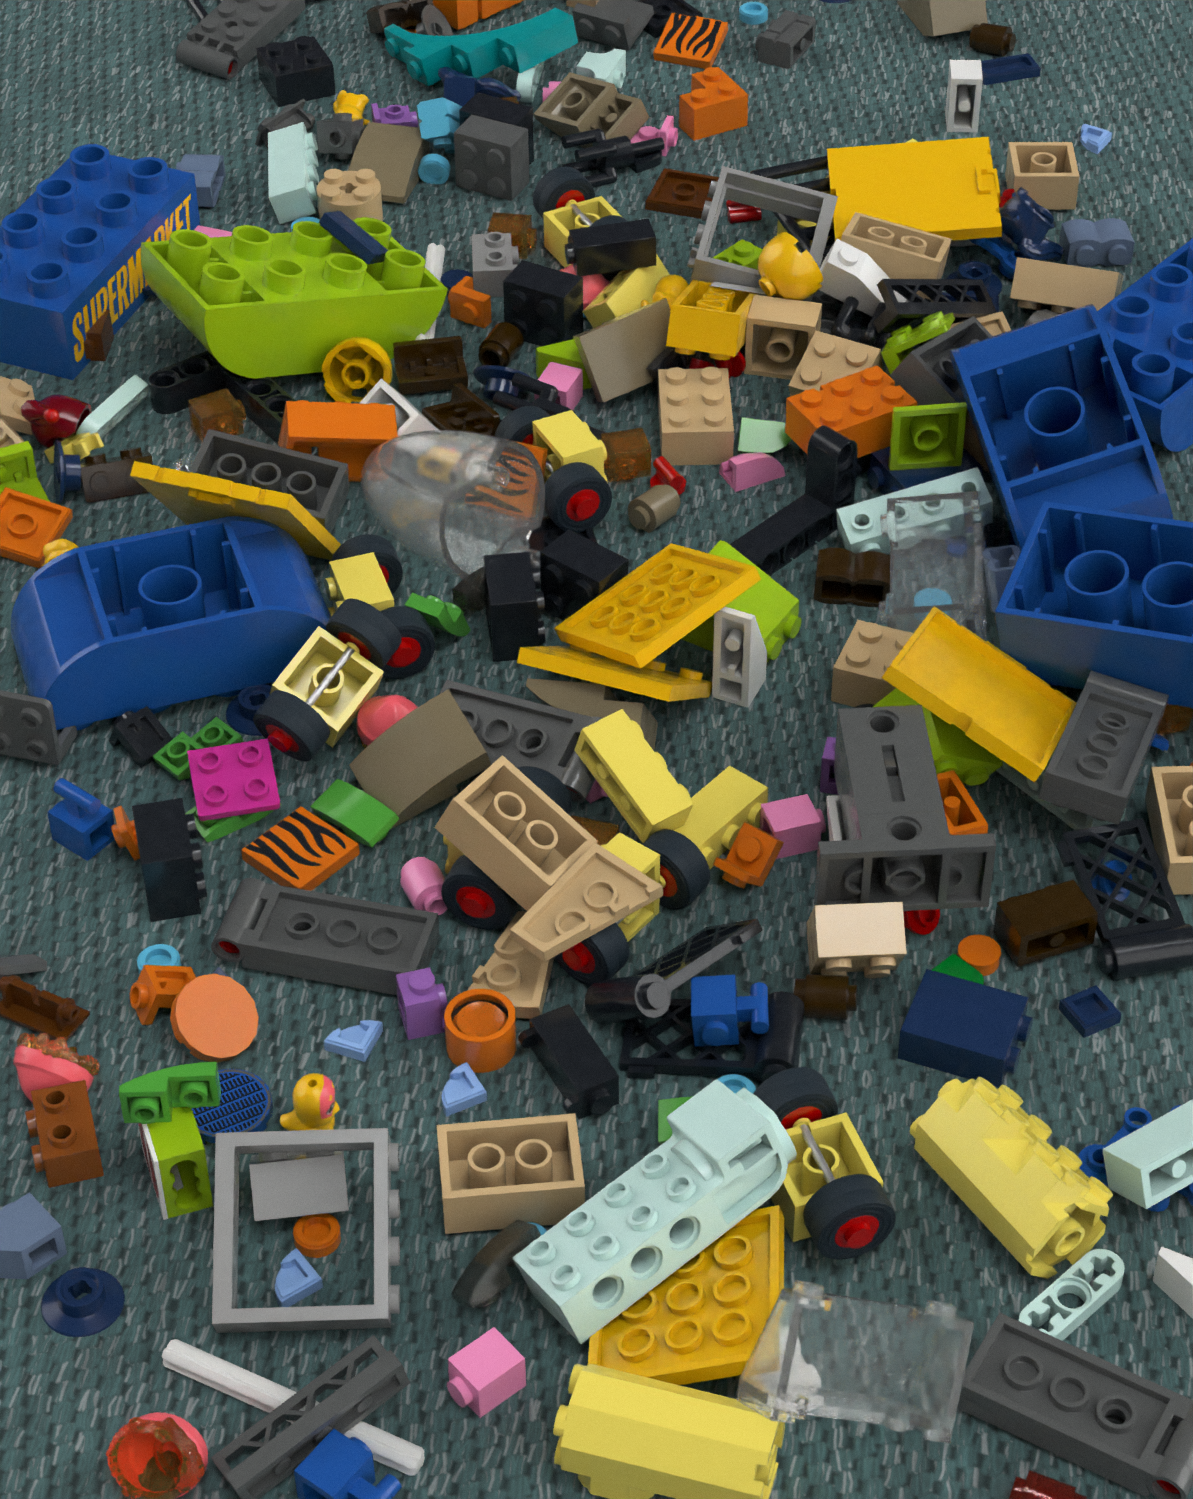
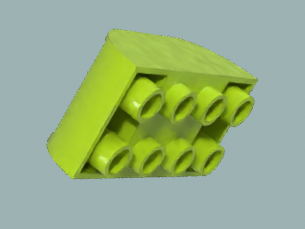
[141,217,448,379]

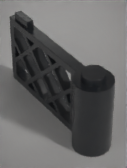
[1056,818,1193,981]
[585,919,763,1024]
[619,991,805,1083]

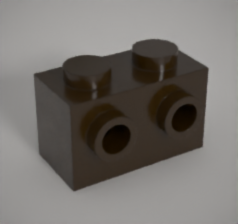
[993,879,1098,967]

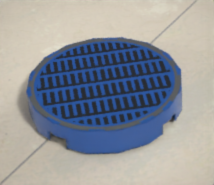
[192,1069,273,1145]

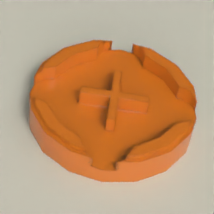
[170,974,259,1062]

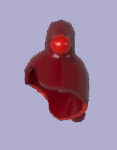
[21,395,91,448]

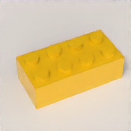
[666,280,759,360]

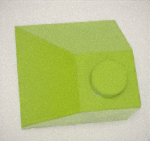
[888,402,967,471]

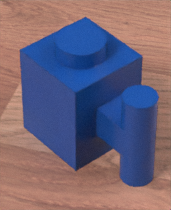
[47,778,115,861]
[691,975,769,1046]
[294,1429,402,1499]

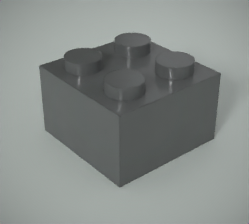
[454,115,529,201]

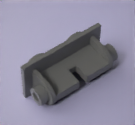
[255,98,315,149]

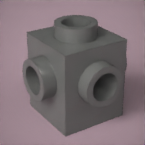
[316,113,365,159]

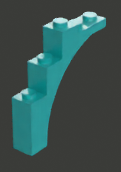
[384,7,578,86]

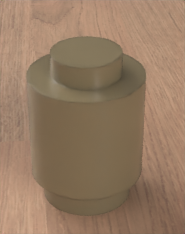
[628,484,681,533]

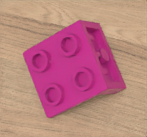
[187,738,280,821]

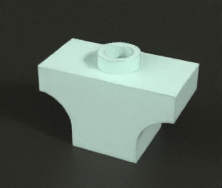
[576,48,626,89]

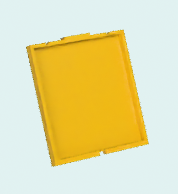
[827,137,1002,241]
[130,461,341,560]
[881,606,1077,783]

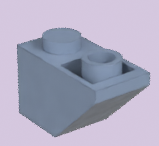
[0,1192,67,1279]

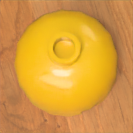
[758,232,823,301]
[322,337,392,403]

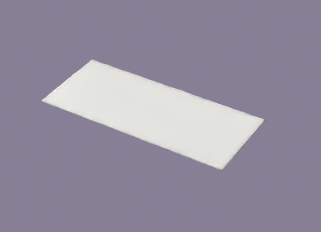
[711,281,766,295]

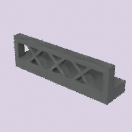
[211,1335,410,1499]

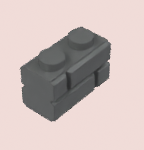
[755,10,816,69]

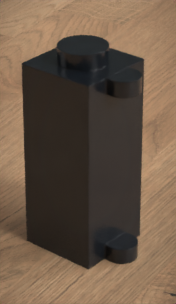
[565,219,656,276]
[518,1004,619,1120]

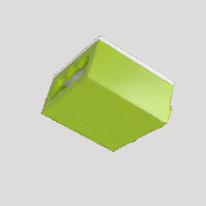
[138,1107,214,1220]

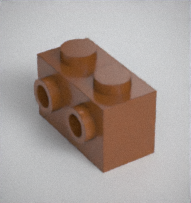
[25,1080,104,1188]

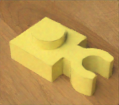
[44,432,104,464]

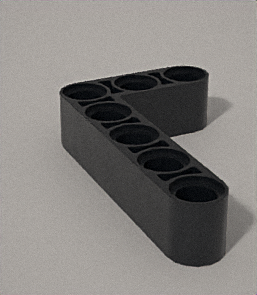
[149,350,316,453]
[730,425,858,576]

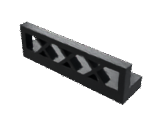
[873,279,997,333]

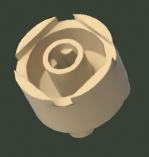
[317,169,383,221]

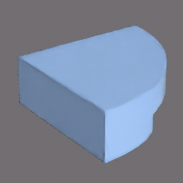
[1080,124,1112,154]
[324,1020,383,1062]
[441,1062,487,1117]
[275,1248,323,1307]

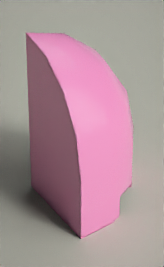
[719,452,785,492]

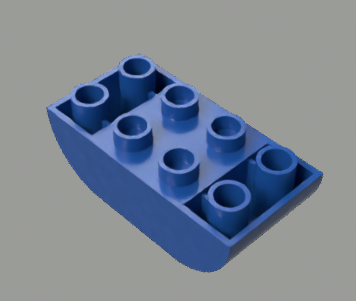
[1097,238,1193,452]
[950,304,1174,551]
[11,516,331,731]

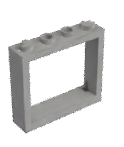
[687,166,838,302]
[212,1128,400,1333]

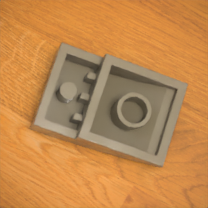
[533,72,650,148]
[348,122,430,203]
[573,298,690,403]
[526,678,658,751]
[349,689,491,829]

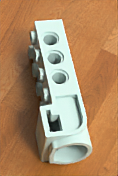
[512,1079,797,1344]

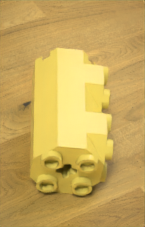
[910,1077,1113,1279]
[553,1363,786,1499]

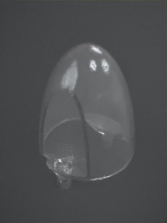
[360,430,545,584]

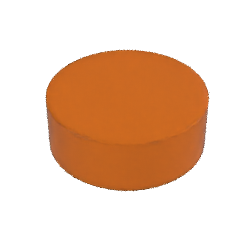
[957,934,1001,976]
[293,1213,341,1258]

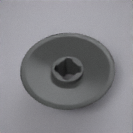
[416,5,453,36]

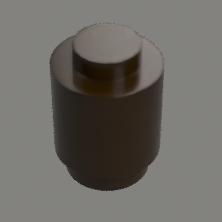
[969,23,1016,57]
[478,322,524,367]
[794,974,858,1020]

